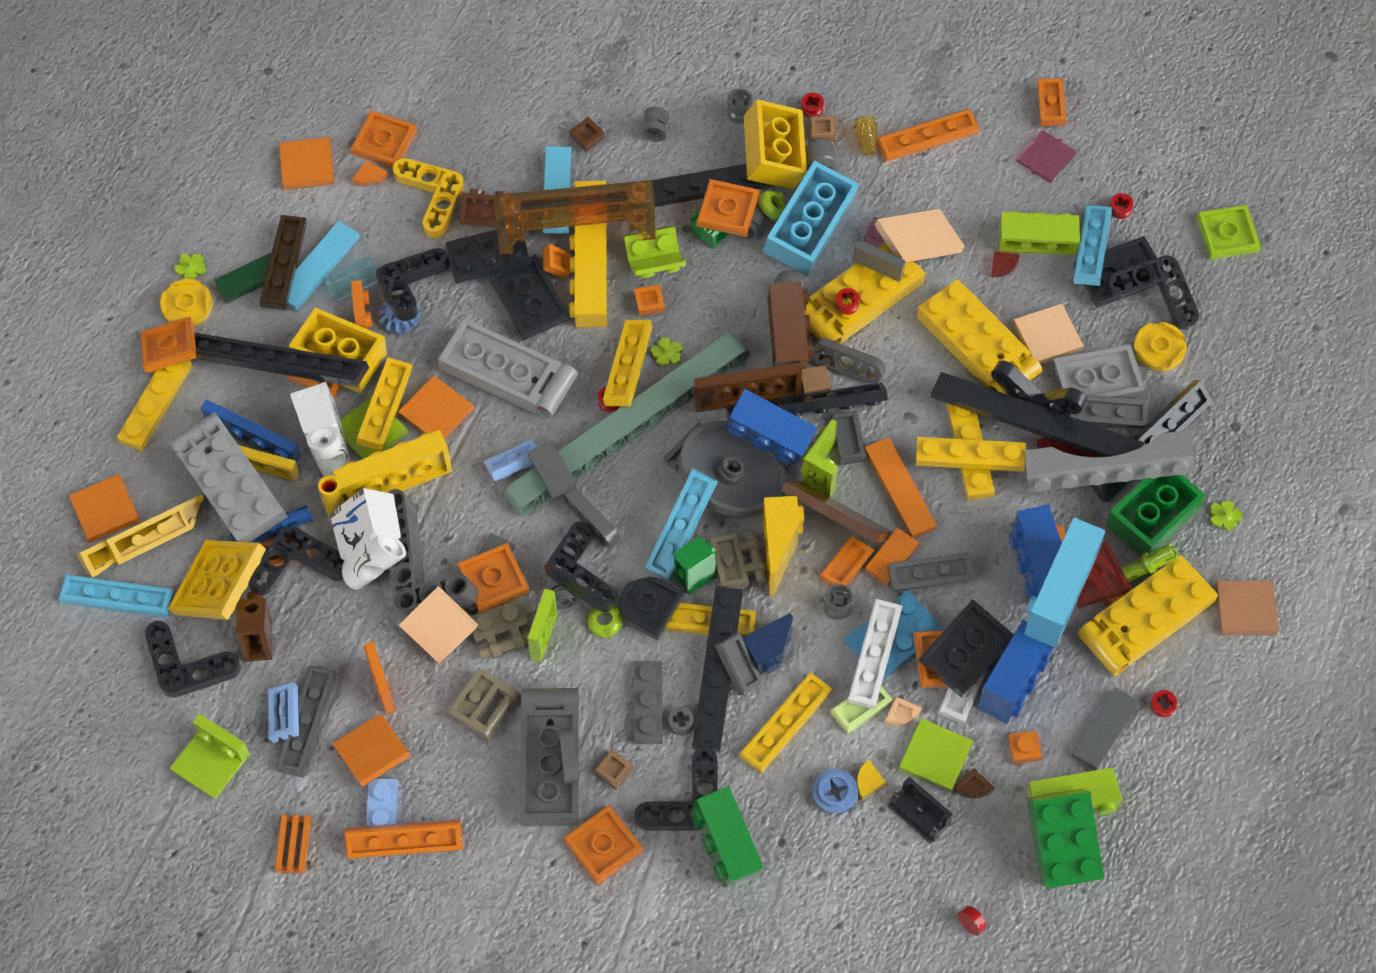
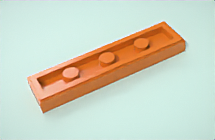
[876,108,980,162]
[865,437,937,539]
[344,819,463,859]

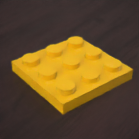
[167,540,266,620]

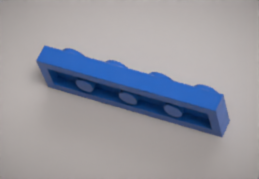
[200,399,301,463]

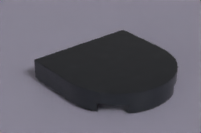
[620,576,685,640]

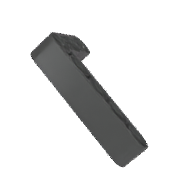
[387,489,479,617]

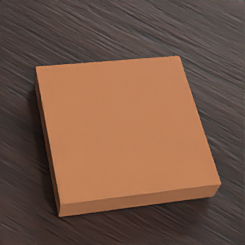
[1216,581,1279,635]

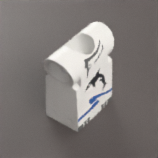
[290,382,351,477]
[330,488,406,590]

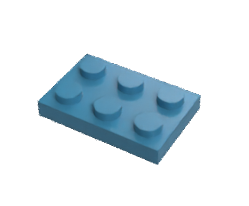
[845,590,945,680]

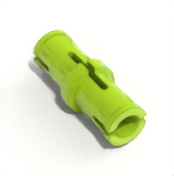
[1121,543,1178,583]

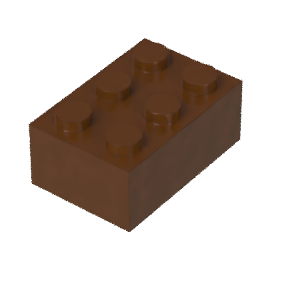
[767,281,813,369]

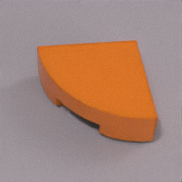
[352,161,388,186]

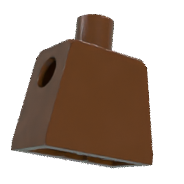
[236,591,273,662]

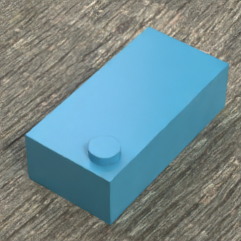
[763,160,860,276]
[1024,518,1106,648]

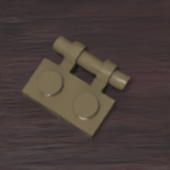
[710,531,768,589]
[470,599,530,660]

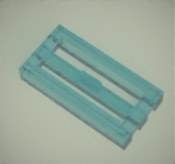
[323,257,378,303]

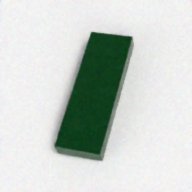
[214,252,272,303]

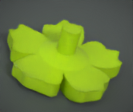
[174,253,206,279]
[650,337,683,366]
[1210,499,1243,531]

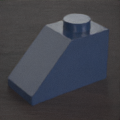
[742,613,793,674]

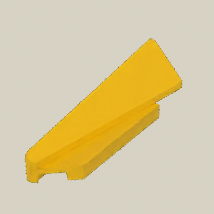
[76,494,204,578]

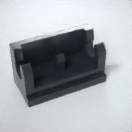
[888,777,953,844]

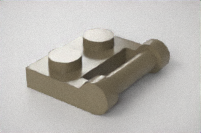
[447,667,521,741]

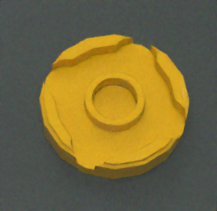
[159,279,213,326]
[1133,322,1187,372]

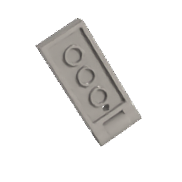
[438,318,578,418]
[169,412,288,542]

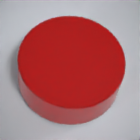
[958,906,986,936]

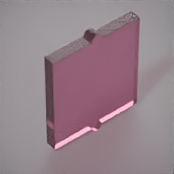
[1016,130,1077,183]

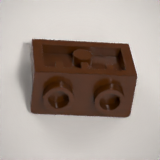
[460,189,516,228]

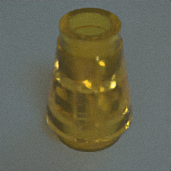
[853,116,878,155]

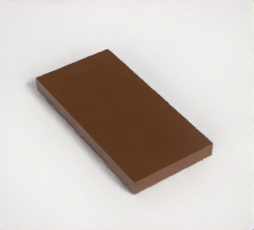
[694,363,802,413]
[781,480,892,543]

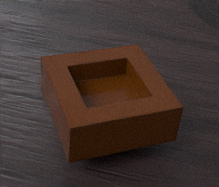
[569,117,605,152]

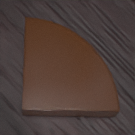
[953,768,995,798]

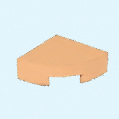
[884,697,922,726]

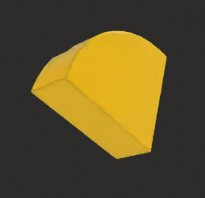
[857,760,886,800]

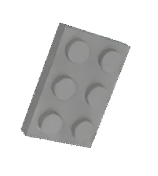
[1053,344,1145,398]

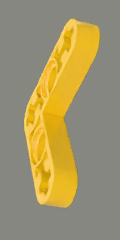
[393,158,464,239]

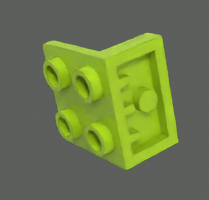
[623,225,686,278]
[801,419,838,498]
[170,713,250,799]

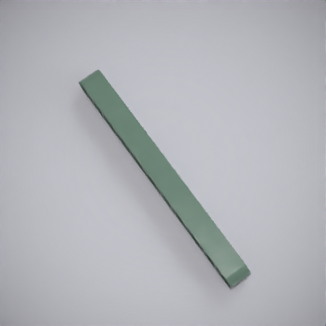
[504,332,750,516]

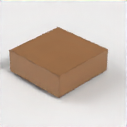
[810,116,836,142]
[801,365,831,394]
[594,749,634,790]

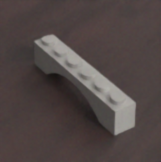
[1025,430,1195,493]

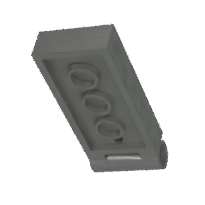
[520,688,579,826]

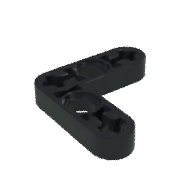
[376,248,450,321]
[1106,255,1199,329]
[991,360,1088,416]
[544,521,619,612]
[249,526,345,595]
[145,621,241,698]
[634,747,718,831]

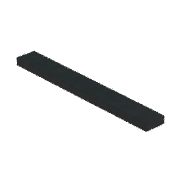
[194,332,369,387]
[931,372,1144,457]

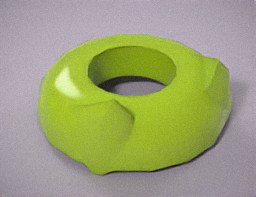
[758,190,786,221]
[587,606,623,638]

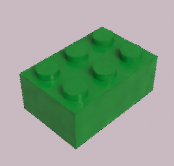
[1105,475,1206,557]
[690,786,764,887]
[1026,788,1104,889]

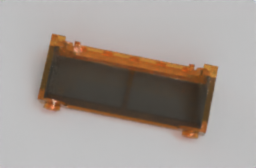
[493,180,656,254]

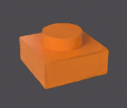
[543,244,570,279]
[634,284,665,316]
[1008,731,1042,764]

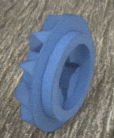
[378,302,420,334]
[812,769,858,814]

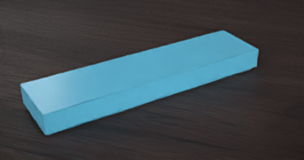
[543,146,571,234]
[1074,205,1112,286]
[287,221,360,311]
[645,469,718,580]
[59,574,174,618]

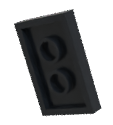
[445,224,531,284]
[1073,236,1167,308]
[489,255,570,341]
[918,599,1014,697]

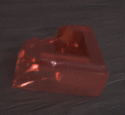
[991,251,1020,278]

